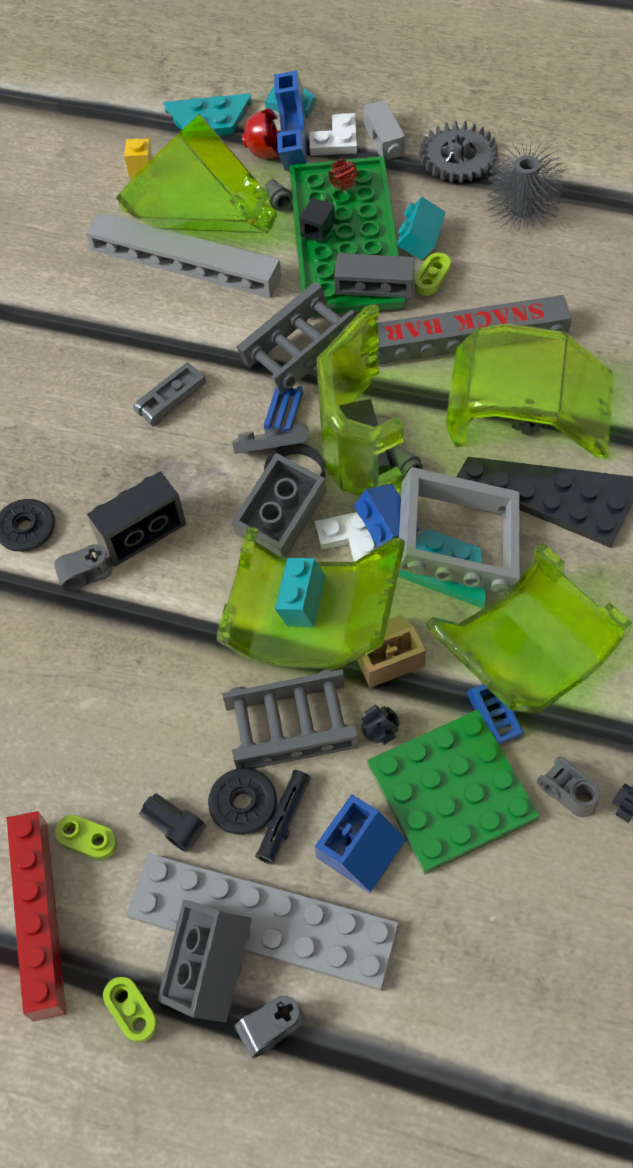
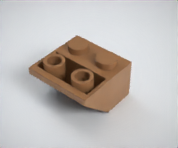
[347,615,426,688]

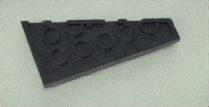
[456,457,633,548]

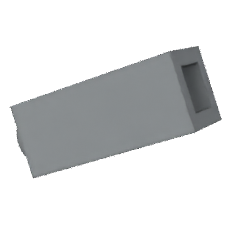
[363,100,405,160]

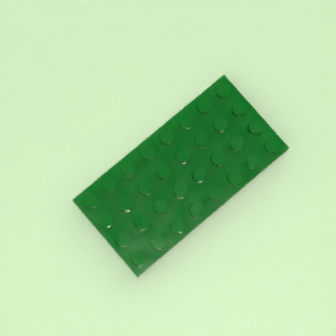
[289,156,405,317]

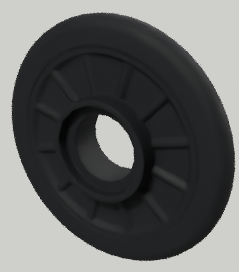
[0,499,55,552]
[208,768,277,835]

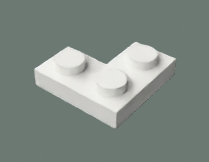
[309,113,357,156]
[314,512,383,568]

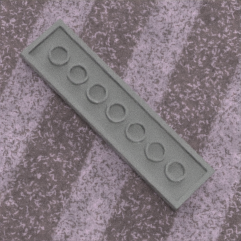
[126,853,398,991]

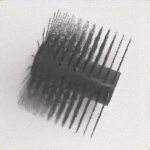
[487,141,565,233]

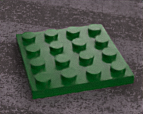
[367,709,540,875]

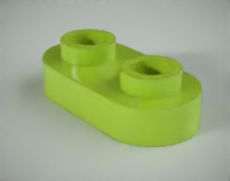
[414,252,451,296]
[55,815,117,861]
[103,977,157,1043]

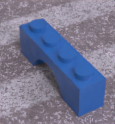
[274,70,308,170]

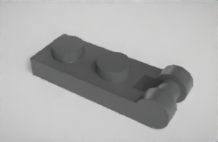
[133,362,206,426]
[232,423,309,454]

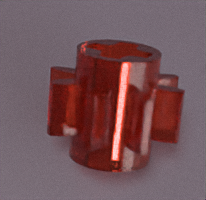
[328,158,358,191]

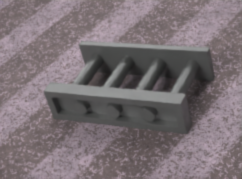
[236,282,360,395]
[222,669,358,769]

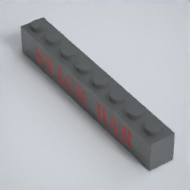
[358,295,572,367]

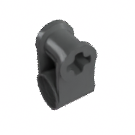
[54,544,113,592]
[537,756,600,817]
[234,996,303,1059]

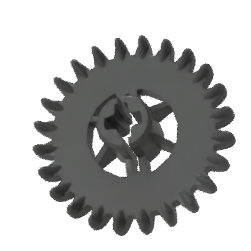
[419,121,498,183]

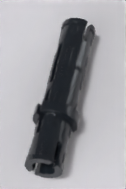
[255,770,311,865]

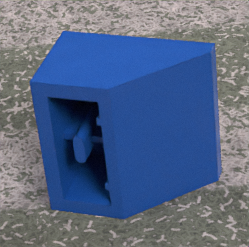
[315,794,406,894]

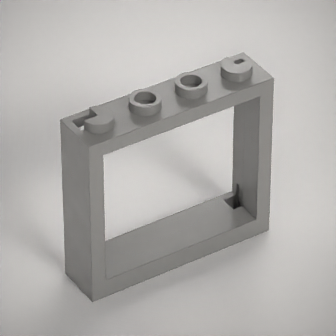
[397,467,520,593]

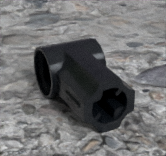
[139,793,207,853]

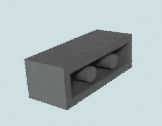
[334,253,414,298]

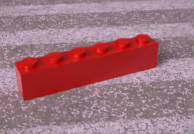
[6,811,67,1021]

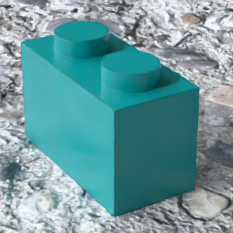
[397,196,446,261]
[275,558,326,627]

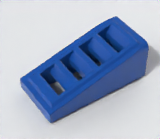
[467,678,524,745]

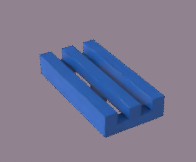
[264,386,303,431]

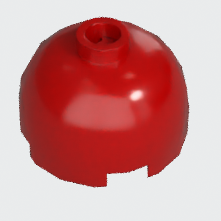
[242,108,281,160]

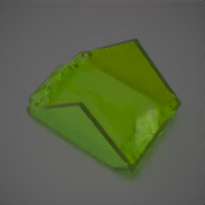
[116,114,278,234]

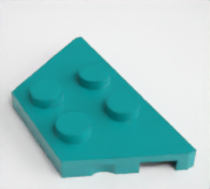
[163,93,252,139]
[380,529,486,609]

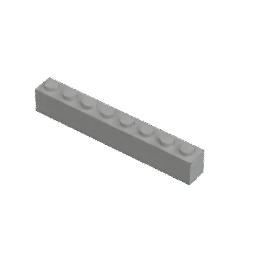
[86,212,281,298]

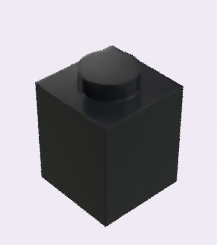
[299,198,335,243]

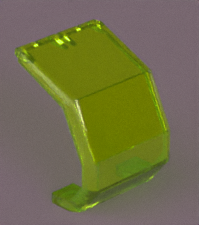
[316,304,403,496]
[446,323,614,459]
[217,526,405,670]
[426,543,633,714]

